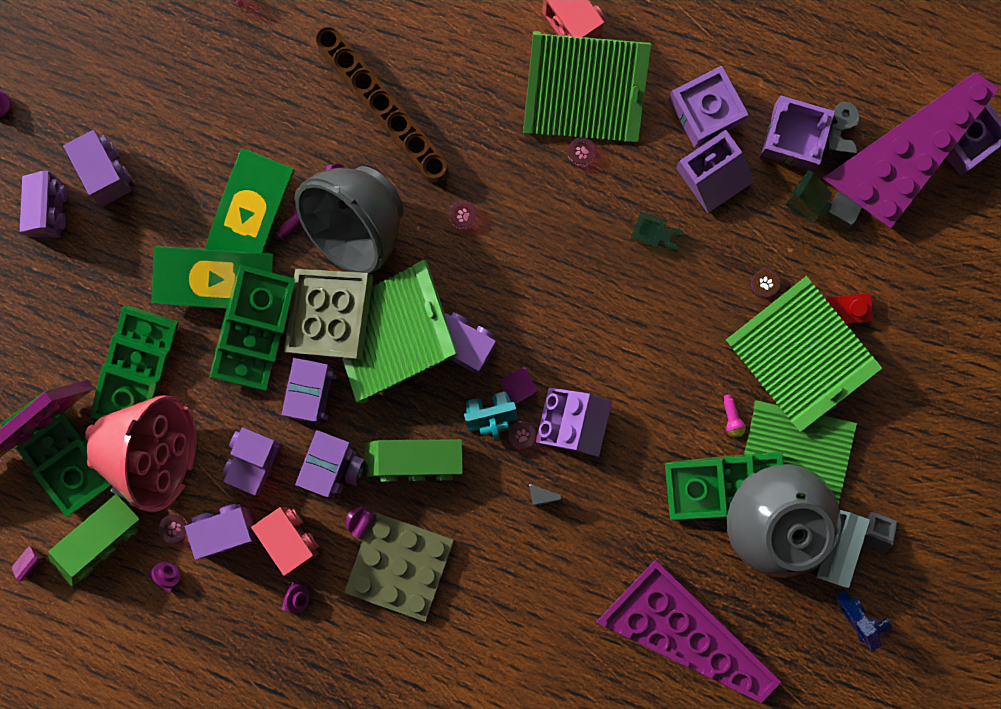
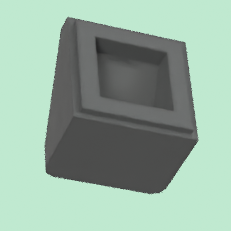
[825,191,862,229]
[529,484,561,506]
[862,511,898,554]

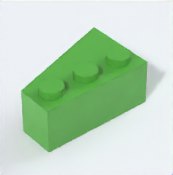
[364,439,462,482]
[48,494,140,588]

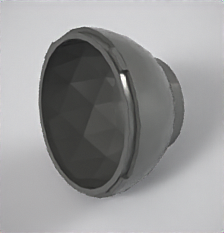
[294,166,403,273]
[727,464,841,578]

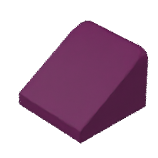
[499,367,537,404]
[12,546,45,581]

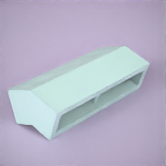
[817,510,870,588]

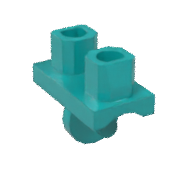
[464,392,518,441]

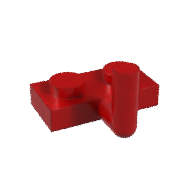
[825,293,873,328]

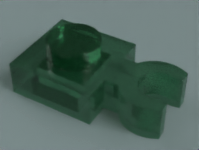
[630,211,684,251]

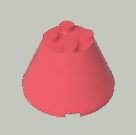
[85,395,197,512]

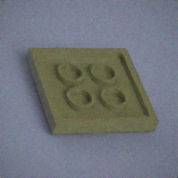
[284,269,373,360]
[344,511,454,621]

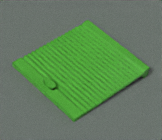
[523,31,651,142]
[342,260,458,403]
[726,276,882,432]
[744,401,857,531]

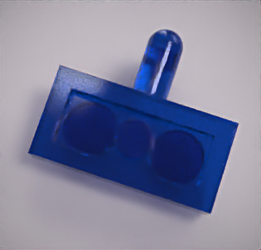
[836,591,892,652]

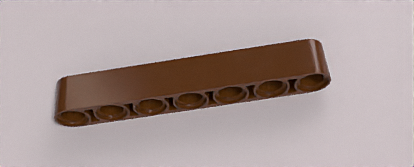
[315,26,448,184]

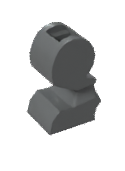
[824,102,859,159]

